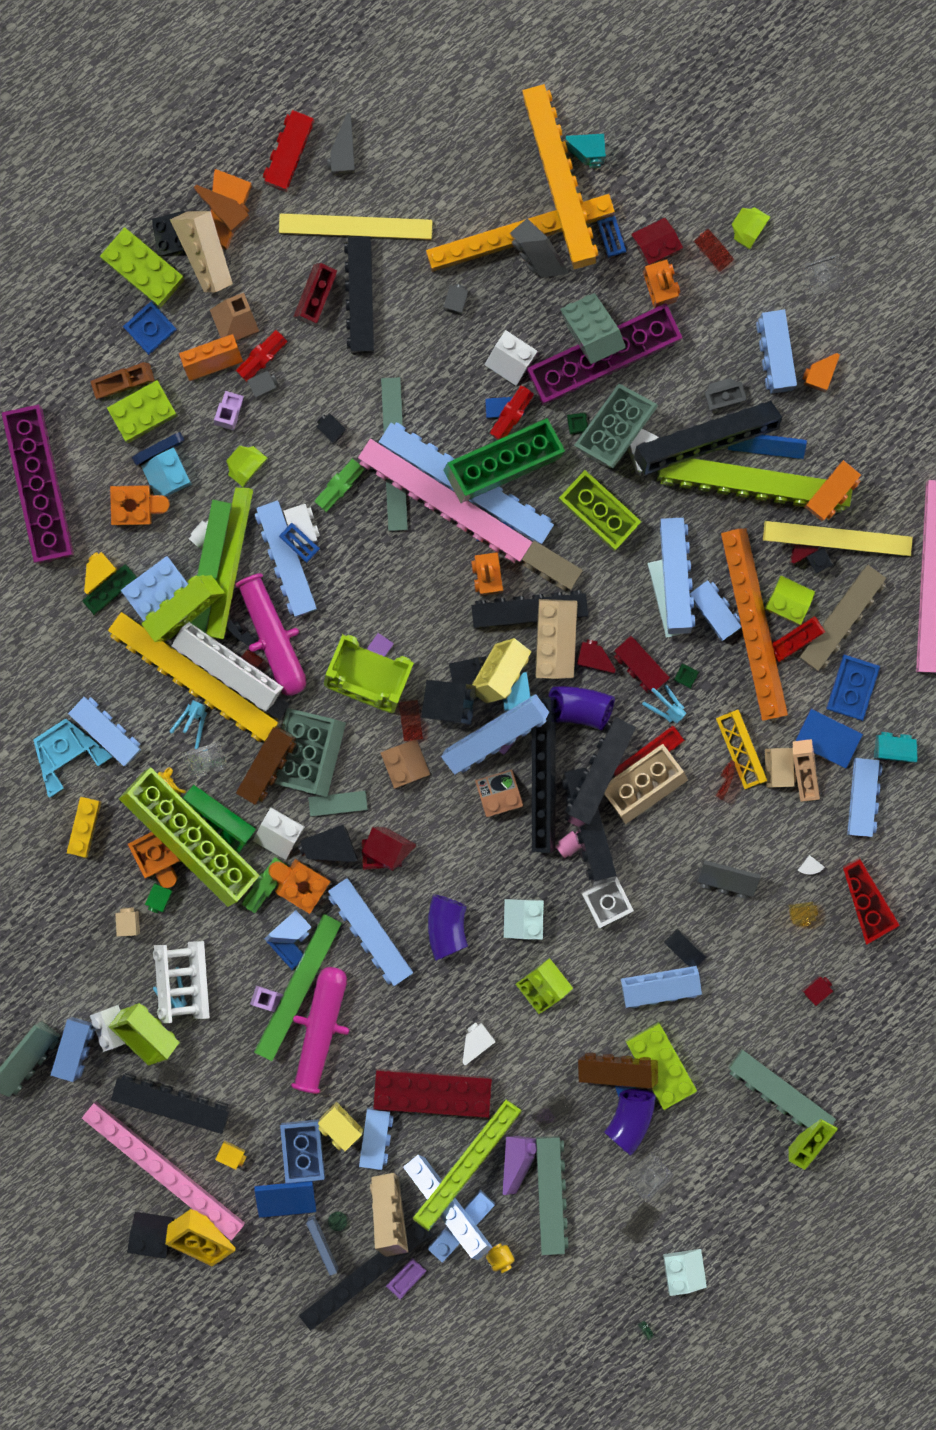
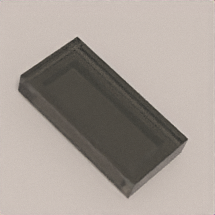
[622,1200,660,1243]

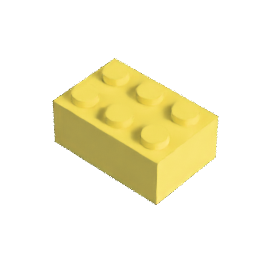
[472,638,531,703]
[318,1102,363,1151]

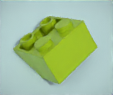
[515,958,573,1014]

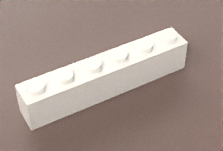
[172,622,283,711]

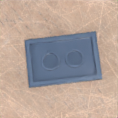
[306,1215,338,1275]

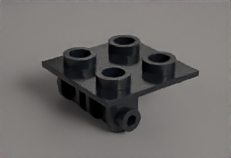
[152,210,185,256]
[449,656,487,697]

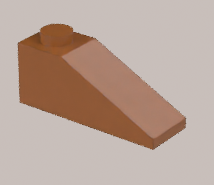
[193,185,250,233]

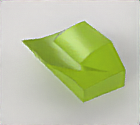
[731,207,770,250]
[226,445,268,487]

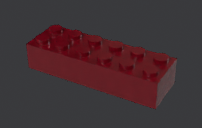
[373,1069,492,1118]

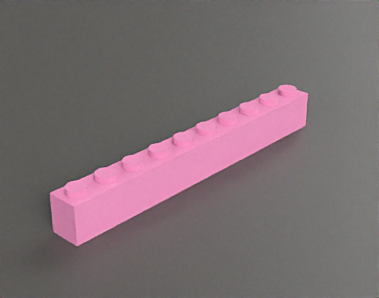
[358,439,532,563]
[916,480,936,673]
[82,1101,245,1241]

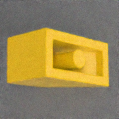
[84,552,117,595]

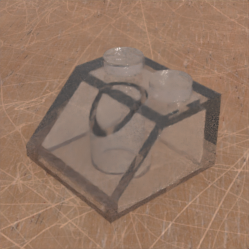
[182,741,229,778]

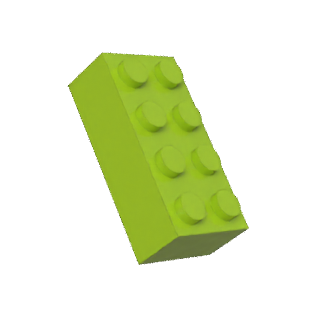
[100,227,185,309]
[558,470,641,552]
[142,575,225,642]
[625,1022,697,1110]

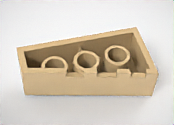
[170,211,233,292]
[370,1173,408,1257]

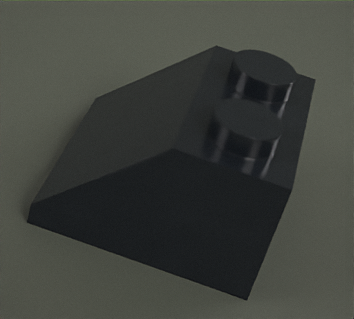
[127,1212,173,1258]

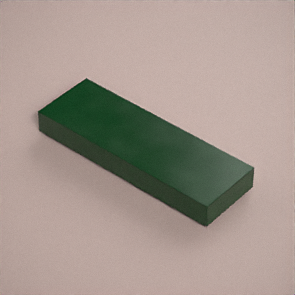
[82,564,137,616]

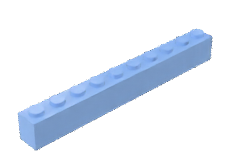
[378,422,554,544]

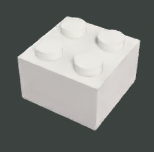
[581,877,634,928]

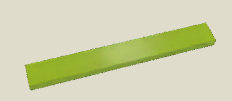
[206,487,253,639]
[413,1100,522,1231]

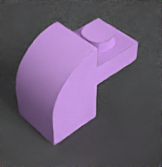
[214,391,244,430]
[250,986,283,1012]

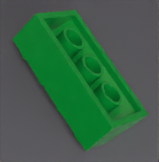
[182,785,256,854]

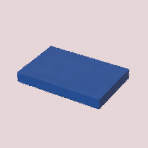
[826,655,880,721]
[795,709,863,769]
[254,1181,316,1218]

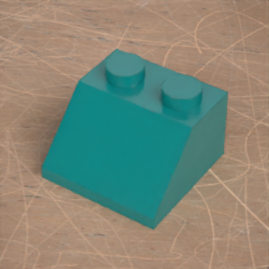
[565,134,606,168]
[874,732,917,763]

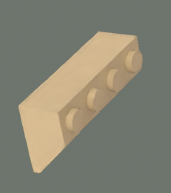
[535,599,577,679]
[604,744,688,824]

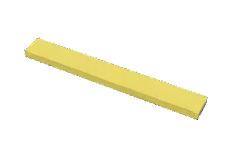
[279,214,432,240]
[763,521,913,556]

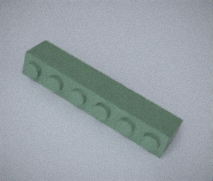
[728,1049,836,1128]
[536,1136,568,1255]

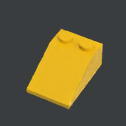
[165,1209,235,1266]

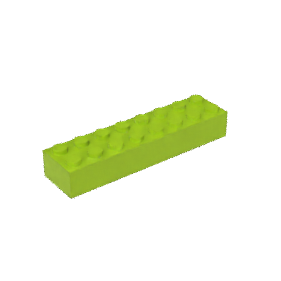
[119,767,260,907]

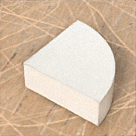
[798,855,824,874]

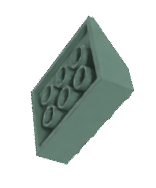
[574,384,658,468]
[274,708,346,797]
[0,1021,60,1097]

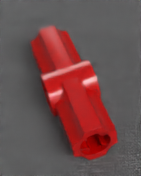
[236,330,288,383]
[489,385,534,440]

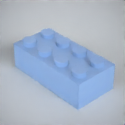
[756,309,797,394]

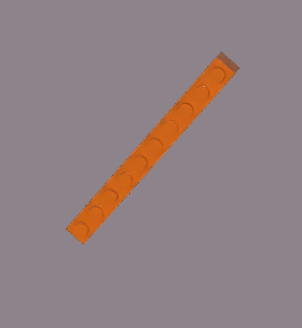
[721,528,788,721]

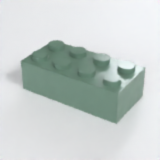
[560,293,626,364]

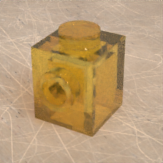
[788,901,818,927]

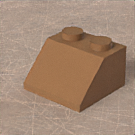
[381,739,430,789]

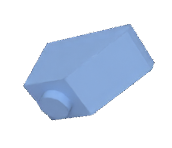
[264,910,311,944]

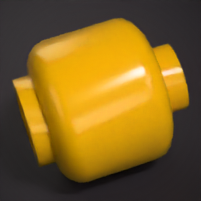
[486,1243,515,1273]

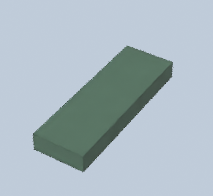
[308,791,368,816]

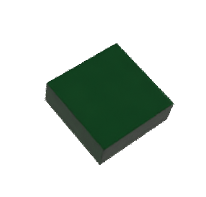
[567,412,588,434]
[674,663,699,689]

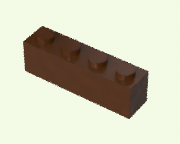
[236,726,296,805]
[578,1053,658,1088]

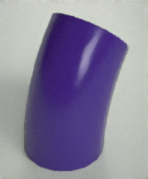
[548,686,615,731]
[428,894,468,961]
[604,1089,656,1156]

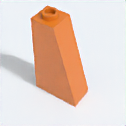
[211,169,252,249]

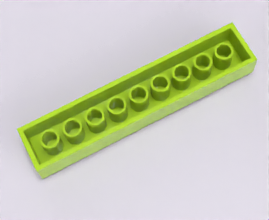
[657,459,852,513]

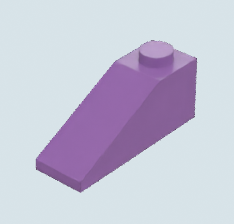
[503,1136,537,1195]

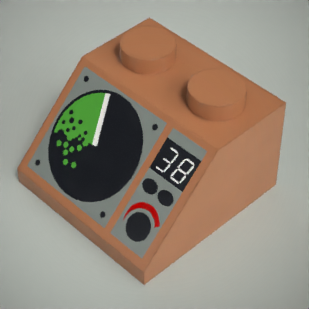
[475,770,523,817]

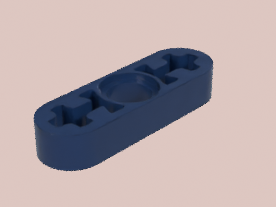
[132,432,185,466]

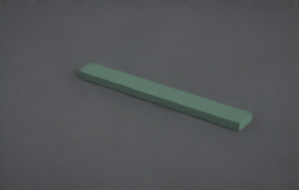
[381,377,408,531]

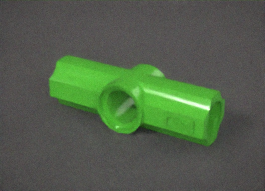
[314,458,365,512]
[242,857,288,913]

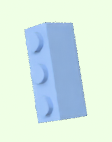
[689,580,742,641]
[359,1108,393,1170]

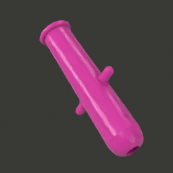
[235,573,306,696]
[291,967,349,1094]

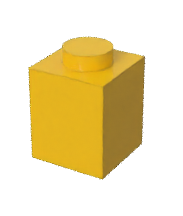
[215,1141,247,1170]

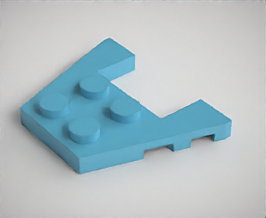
[33,719,113,798]

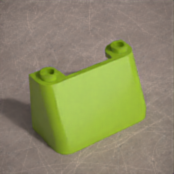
[324,634,414,713]

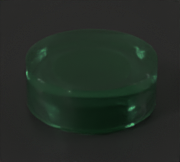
[328,1211,347,1231]
[637,1321,654,1340]

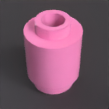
[555,831,582,858]

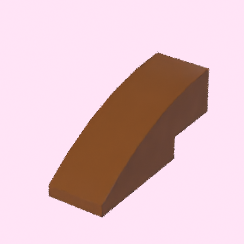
[90,362,155,399]

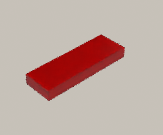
[772,616,825,662]

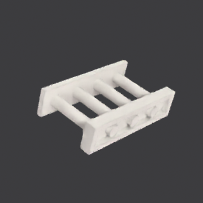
[153,941,210,1023]

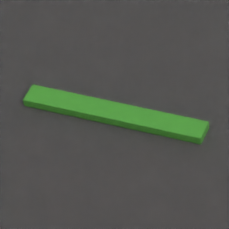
[191,499,232,633]
[254,914,342,1061]

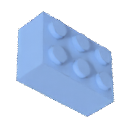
[121,556,188,621]

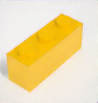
[67,797,102,857]

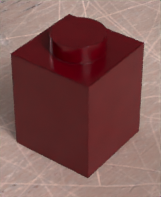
[801,976,833,1006]

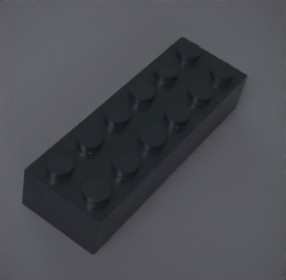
[111,1073,232,1134]

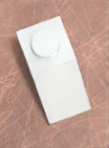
[463,1022,495,1065]

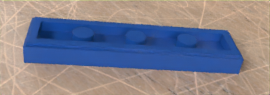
[728,435,807,459]

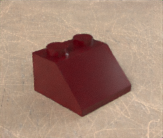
[631,218,683,266]

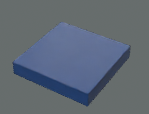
[123,301,177,355]

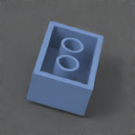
[50,1017,95,1082]
[280,1119,325,1183]

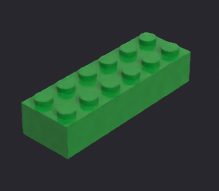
[443,418,565,503]

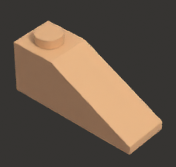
[793,739,820,802]

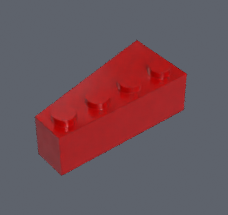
[843,857,900,945]

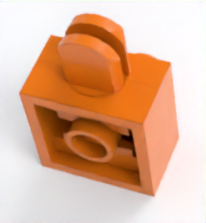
[643,260,680,309]
[110,485,170,525]
[471,552,503,596]
[128,832,181,888]
[269,859,331,914]

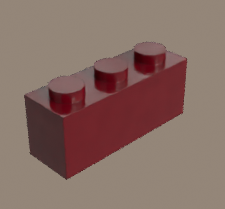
[293,263,338,325]
[613,636,670,694]

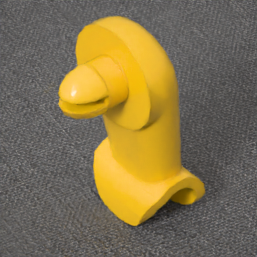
[158,767,186,796]

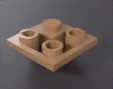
[210,293,259,341]

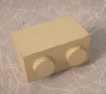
[765,748,796,787]
[116,907,140,936]

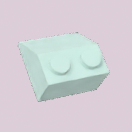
[504,899,544,939]
[663,1249,707,1296]

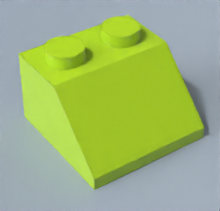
[765,575,815,626]

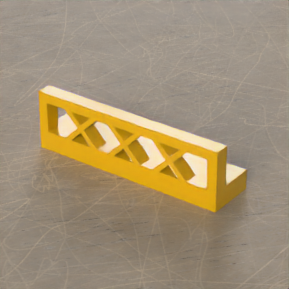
[716,710,767,789]

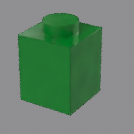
[145,883,173,914]

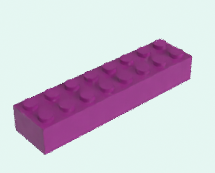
[527,303,683,406]
[1,404,74,564]

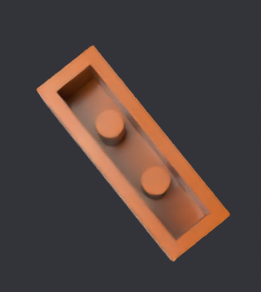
[179,334,243,381]
[805,460,861,521]

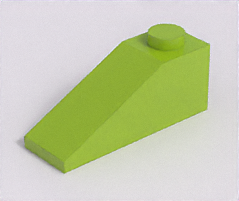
[789,1119,837,1170]

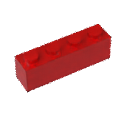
[263,110,314,192]

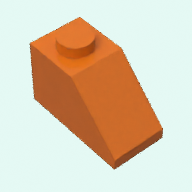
[802,353,840,392]

